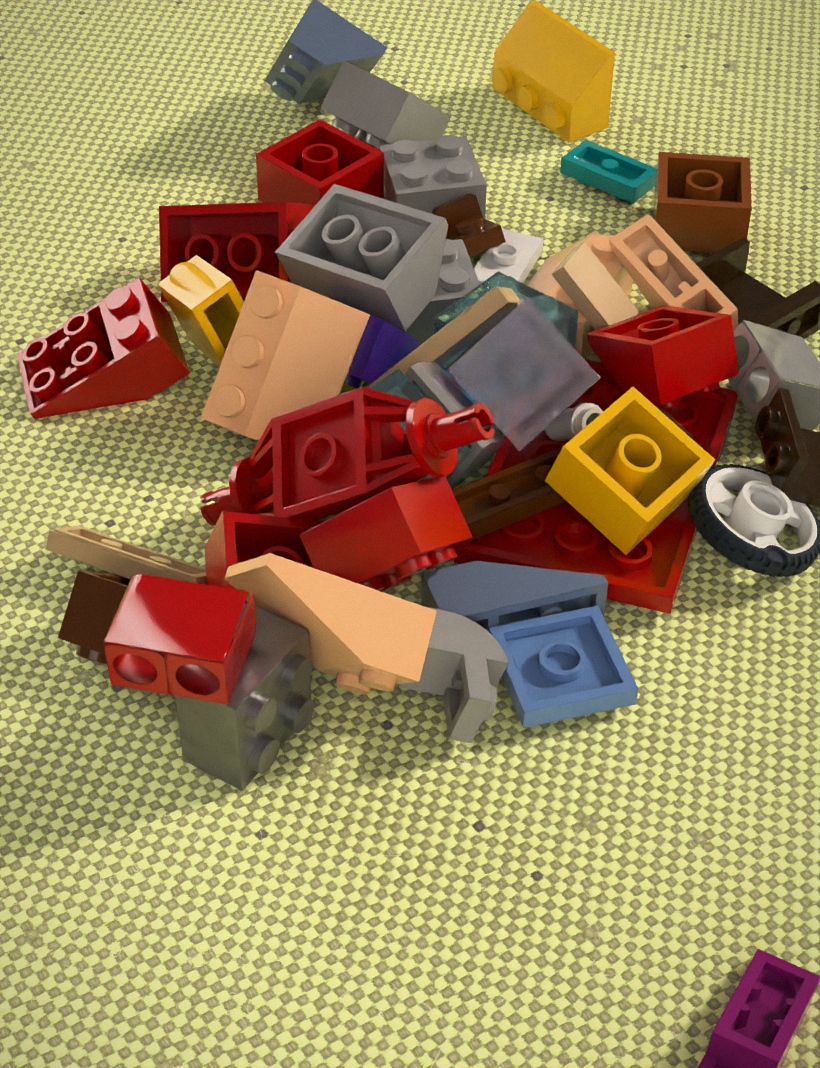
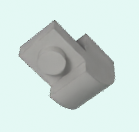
[398,606,509,743]

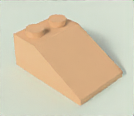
[225,553,437,694]

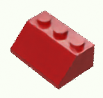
[159,202,313,302]

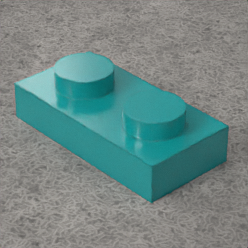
[560,140,657,204]

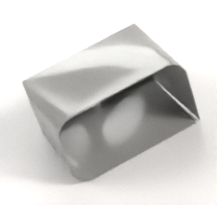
[728,320,820,431]

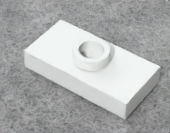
[474,228,544,295]

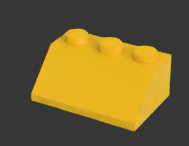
[492,0,615,143]

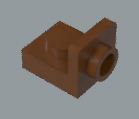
[432,193,506,257]

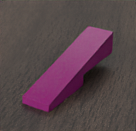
[698,949,820,1068]

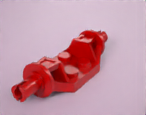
[200,387,495,526]

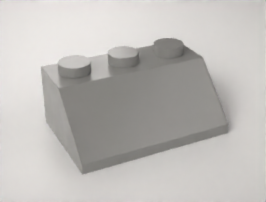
[275,184,448,331]

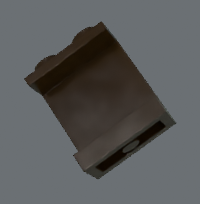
[696,238,820,339]
[755,387,820,507]

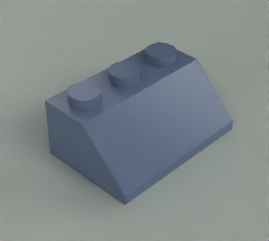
[264,0,388,104]

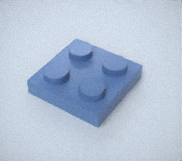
[488,605,639,728]

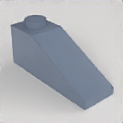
[421,561,608,631]

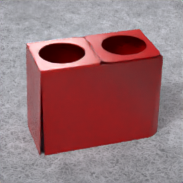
[104,574,257,705]

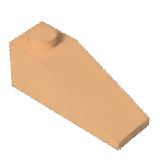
[609,214,738,332]

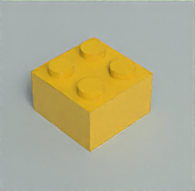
[545,387,715,555]

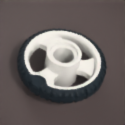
[688,464,820,577]

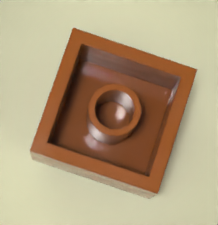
[653,152,752,254]

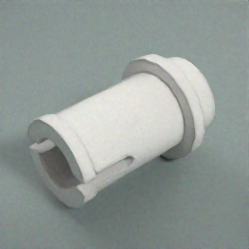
[544,403,603,441]

